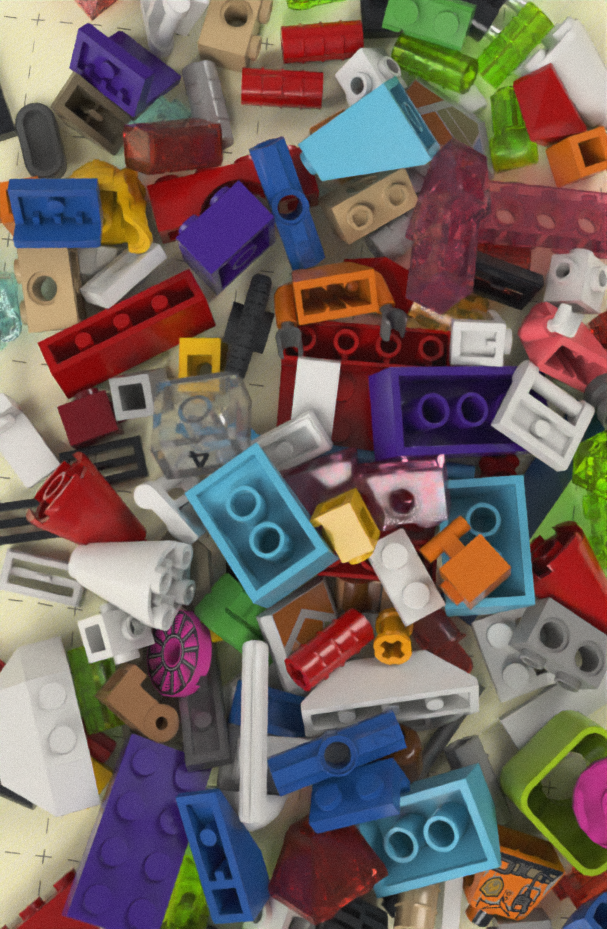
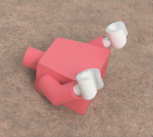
[517,302,607,393]

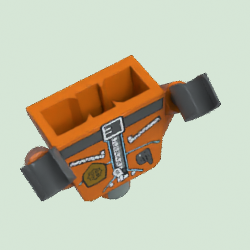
[274,262,407,359]

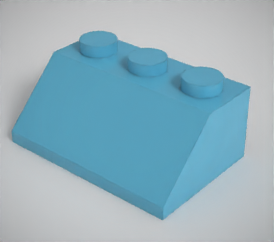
[436,475,535,617]
[350,763,502,899]

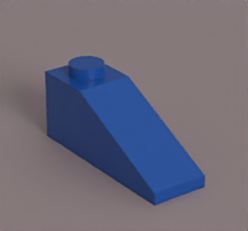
[175,788,273,924]

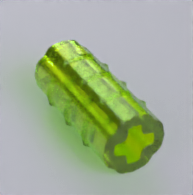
[470,1,554,90]
[391,32,479,95]
[67,645,125,735]

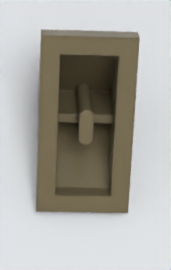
[50,72,137,156]

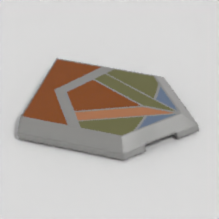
[406,76,495,188]
[256,575,339,697]

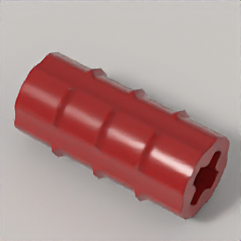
[280,19,364,65]
[241,67,323,110]
[284,608,374,691]

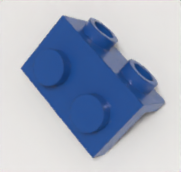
[7,178,104,248]
[309,758,410,834]

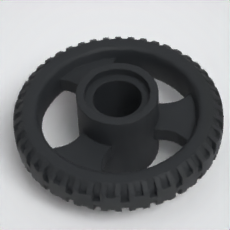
[222,273,274,382]

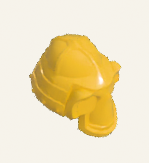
[66,159,153,254]

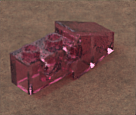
[405,137,491,315]
[279,447,452,531]

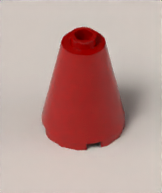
[26,452,147,545]
[530,521,607,635]

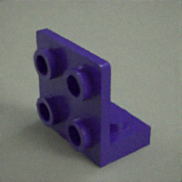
[69,22,181,118]

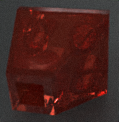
[268,813,389,926]

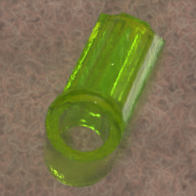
[489,85,539,174]

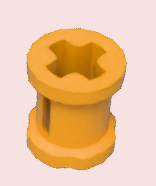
[373,607,414,665]

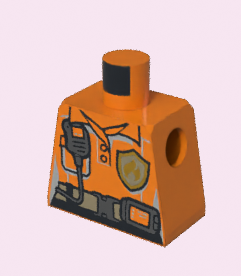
[463,824,566,927]

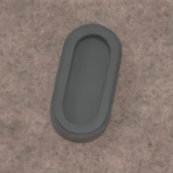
[15,103,67,179]

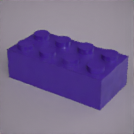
[368,366,548,462]
[61,734,212,929]

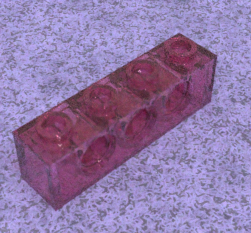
[460,178,607,259]

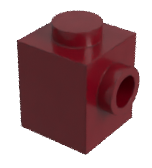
[57,388,127,449]

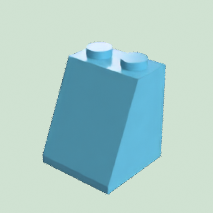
[298,76,441,181]

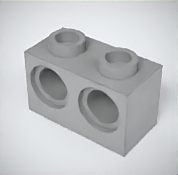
[508,597,607,692]

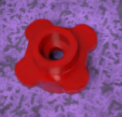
[478,454,520,478]

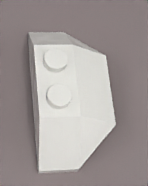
[0,636,101,817]
[301,650,479,738]

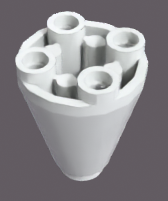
[513,15,607,130]
[69,540,196,631]

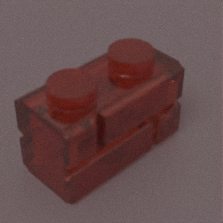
[123,117,223,175]

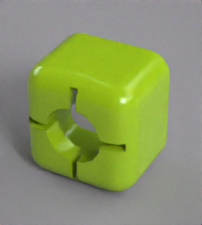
[500,710,607,876]

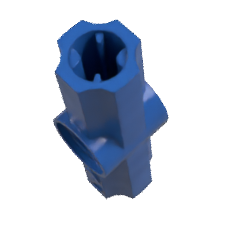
[248,136,326,271]
[267,709,407,797]

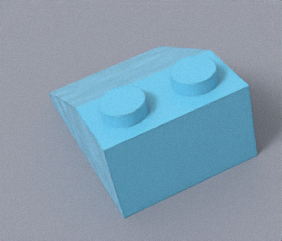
[184,442,340,609]

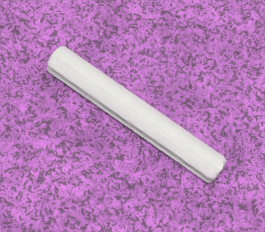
[239,640,269,824]

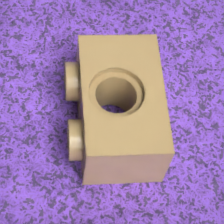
[197,0,273,73]
[318,168,420,245]
[14,248,87,333]

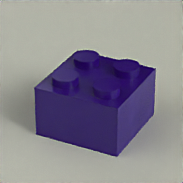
[176,180,276,296]

